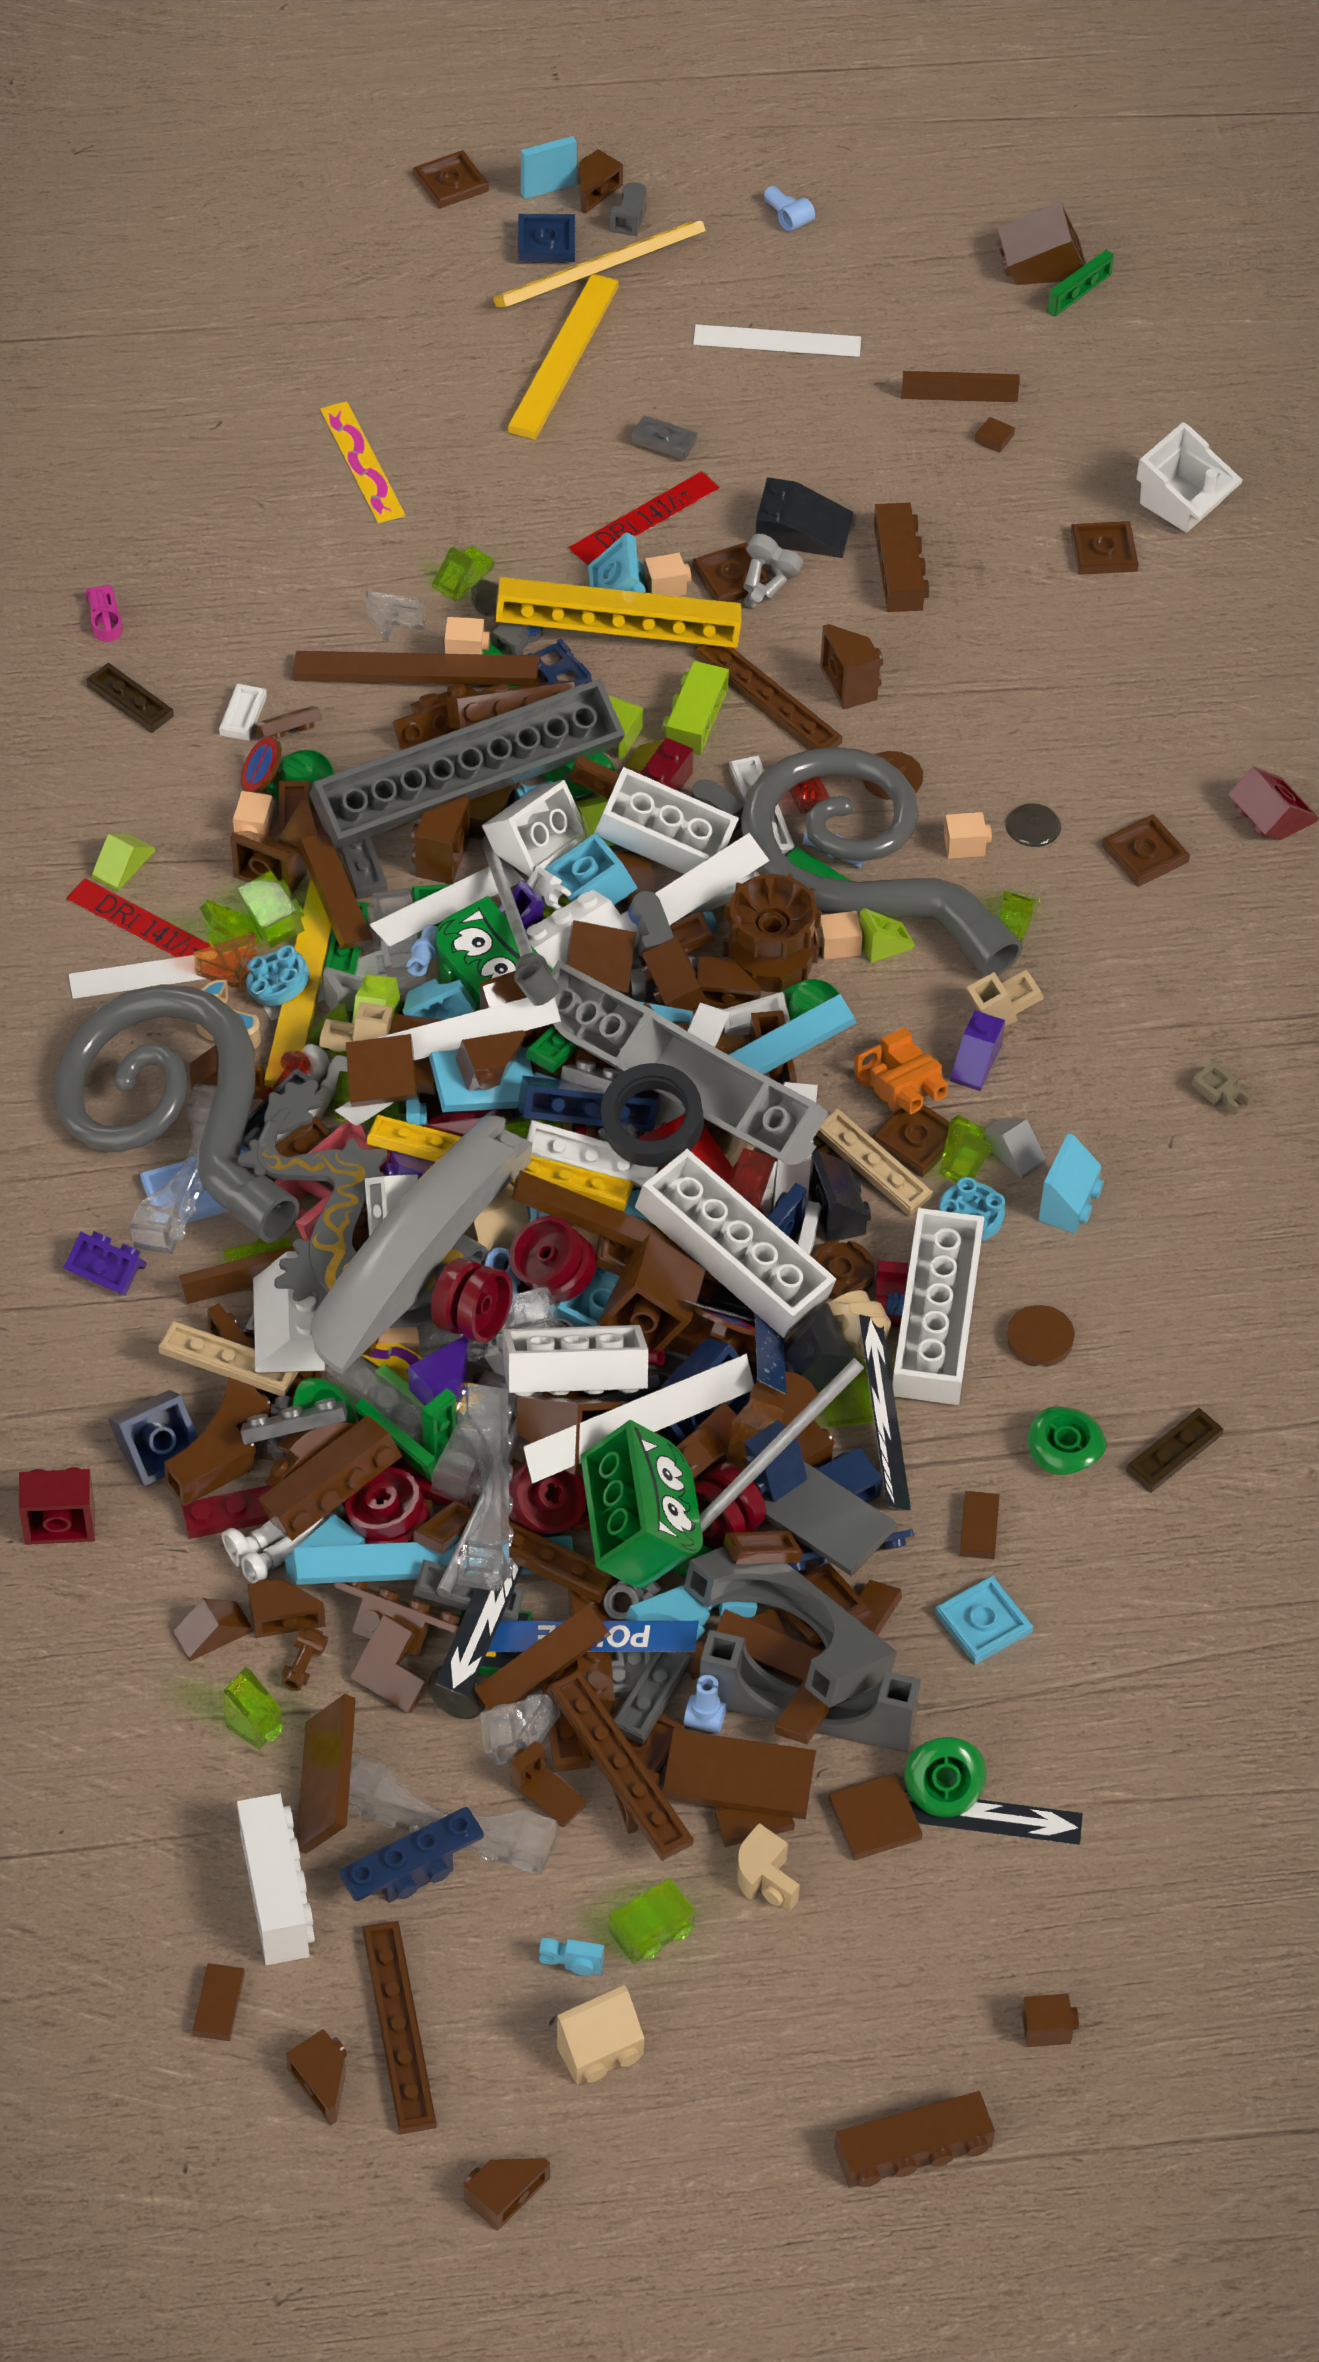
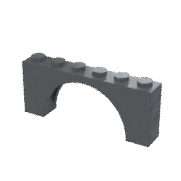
[684,1546,897,1708]
[700,1630,921,1752]

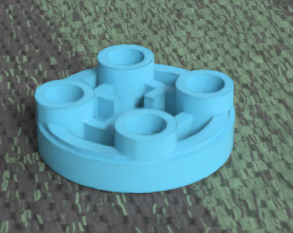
[246,945,310,1006]
[938,1177,1005,1241]

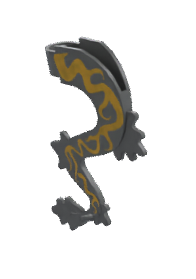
[238,1079,487,1328]

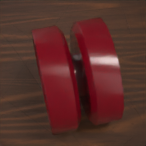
[509,1215,597,1303]
[431,1257,513,1343]
[497,1463,587,1537]
[694,1463,766,1550]
[345,1467,431,1544]

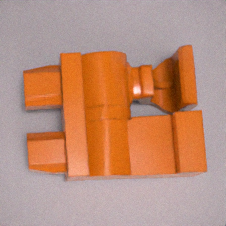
[854,1027,948,1114]

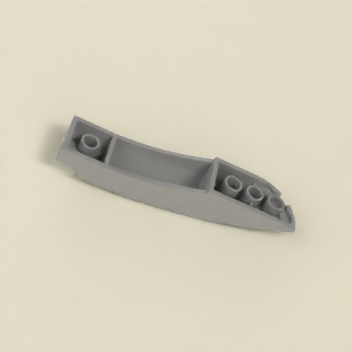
[551,960,829,1165]
[310,1116,533,1374]

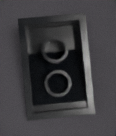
[755,477,853,558]

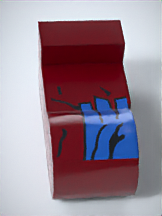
[875,1260,908,1327]

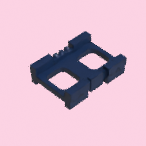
[527,639,592,687]

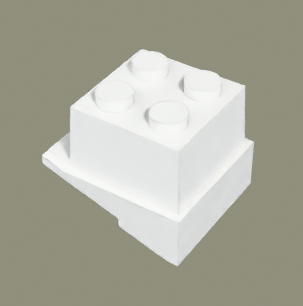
[1136,422,1243,533]

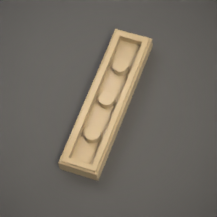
[816,1108,933,1216]
[158,1321,299,1396]

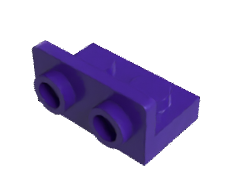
[63,1231,147,1296]

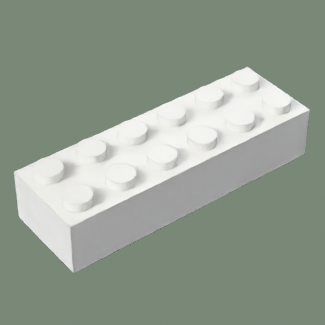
[635,1149,836,1338]
[892,1208,984,1405]

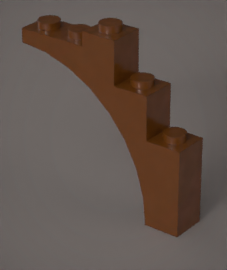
[164,1303,272,1507]

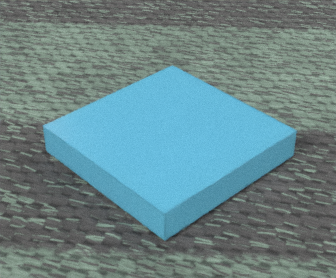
[521,136,577,199]
[934,1575,1033,1665]

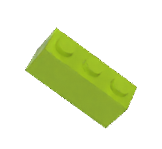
[662,661,729,755]

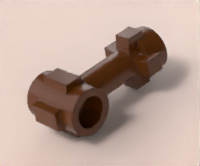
[281,1627,329,1691]

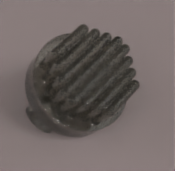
[471,579,499,616]

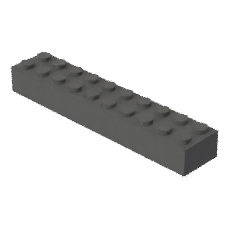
[309,678,625,850]

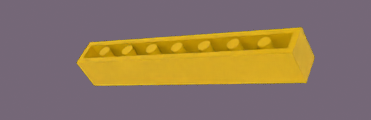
[496,577,742,648]

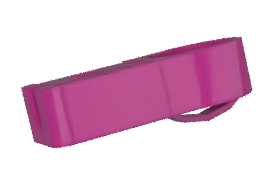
[85,585,123,642]

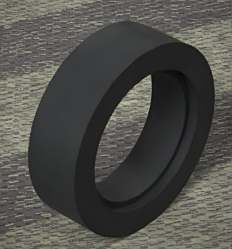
[601,1063,704,1167]

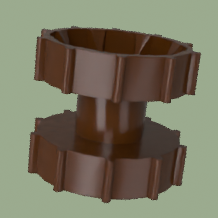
[723,871,822,993]

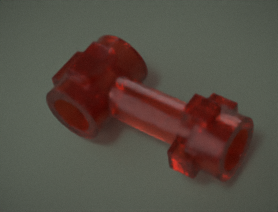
[260,1050,311,1101]

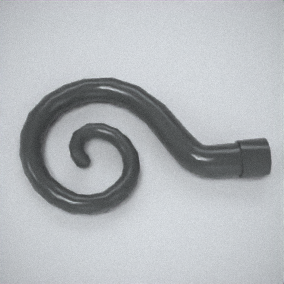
[740,747,1023,977]
[54,984,300,1243]

